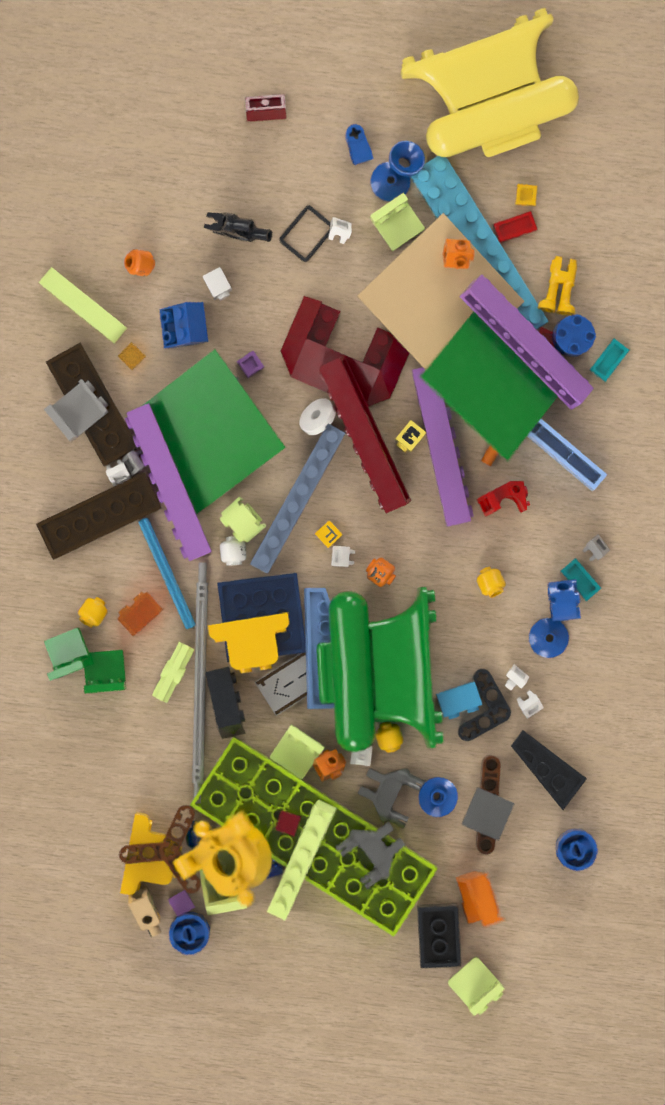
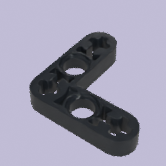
[458,669,511,741]

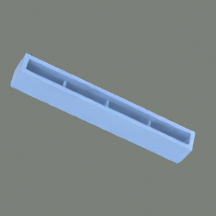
[527,419,607,491]

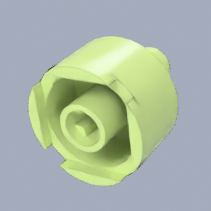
[219,497,266,543]

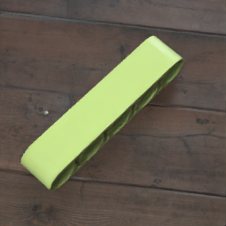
[39,267,127,344]

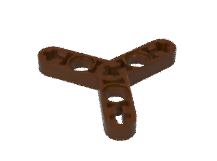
[119,804,201,894]

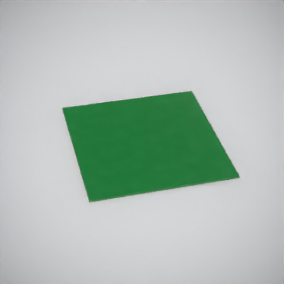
[420,311,558,461]
[132,349,286,515]

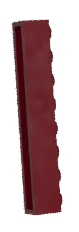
[318,355,412,514]

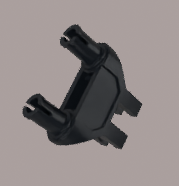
[204,212,272,242]

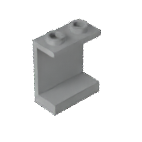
[44,379,109,442]

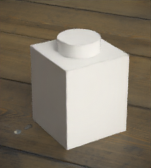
[202,267,232,300]

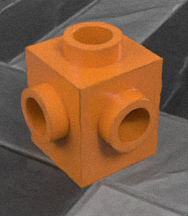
[442,239,474,269]
[313,749,346,782]

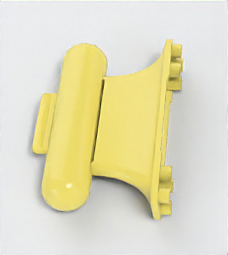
[401,8,579,157]

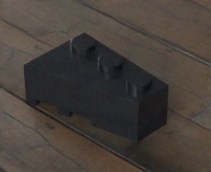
[205,667,246,739]

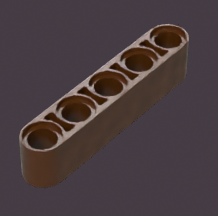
[476,755,501,855]

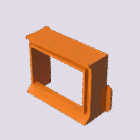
[456,871,505,927]

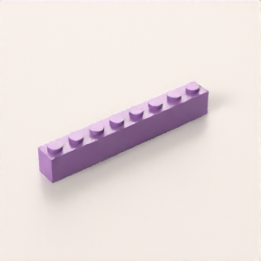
[459,274,594,410]
[412,367,474,527]
[125,403,212,561]

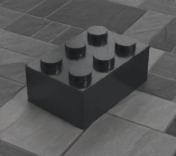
[417,903,461,969]

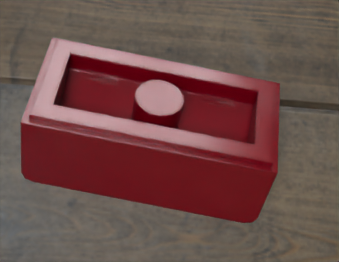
[245,94,286,122]

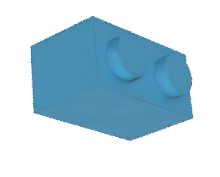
[436,681,482,720]

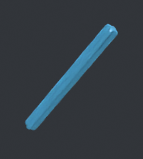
[139,518,195,629]

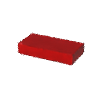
[493,211,538,243]

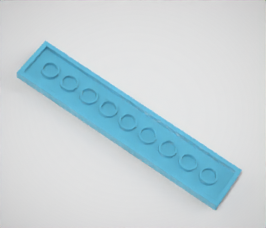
[410,156,549,330]

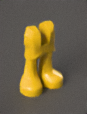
[538,256,577,316]

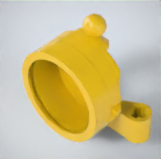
[173,811,272,906]

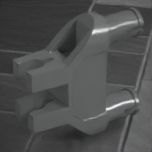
[358,768,426,829]
[335,822,405,889]

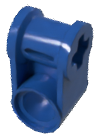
[345,124,373,165]

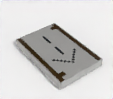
[255,652,307,716]

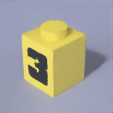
[395,420,426,452]

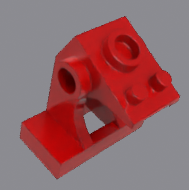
[476,481,530,517]

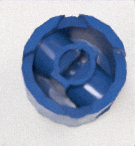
[552,314,596,357]
[547,579,581,622]
[555,828,598,871]
[169,912,210,955]

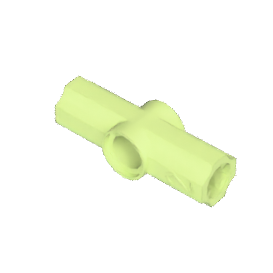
[152,642,195,703]

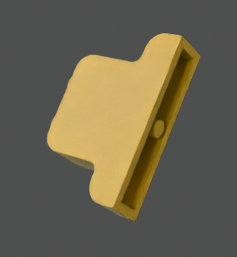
[208,613,289,673]
[120,812,183,895]

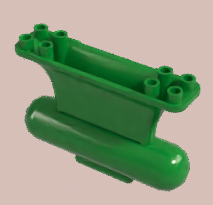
[316,586,444,753]

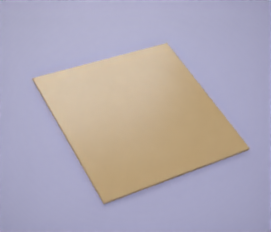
[357,213,524,369]

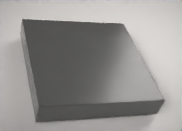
[461,787,515,841]

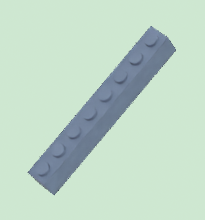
[250,424,346,574]

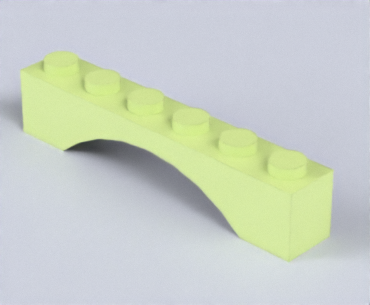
[267,800,337,920]

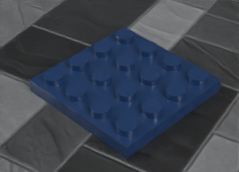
[217,573,306,662]

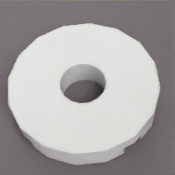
[299,398,336,435]

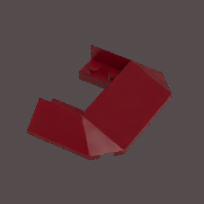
[281,296,410,407]

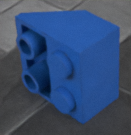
[159,302,208,349]

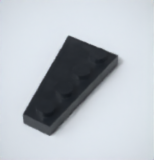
[511,730,587,810]

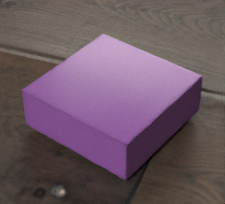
[237,351,264,378]
[168,890,195,917]

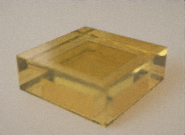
[118,342,146,370]

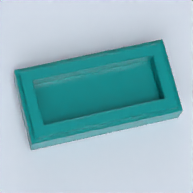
[589,338,630,382]
[560,558,602,601]

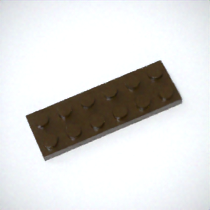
[46,342,139,467]
[36,472,162,560]

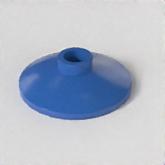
[371,162,410,202]
[529,618,569,658]
[418,777,458,817]

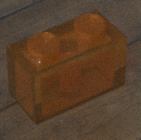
[117,592,164,636]

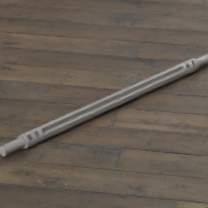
[192,562,208,803]

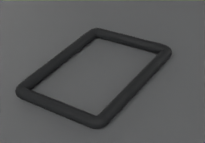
[279,205,331,262]

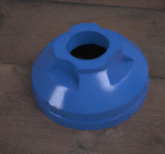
[389,141,425,177]

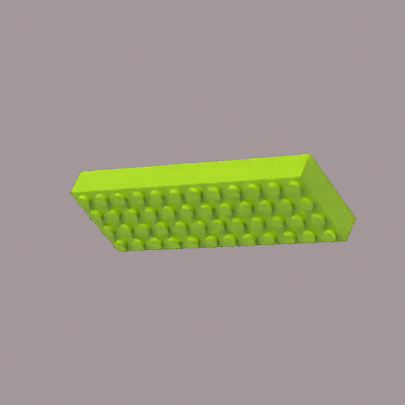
[190,736,438,937]

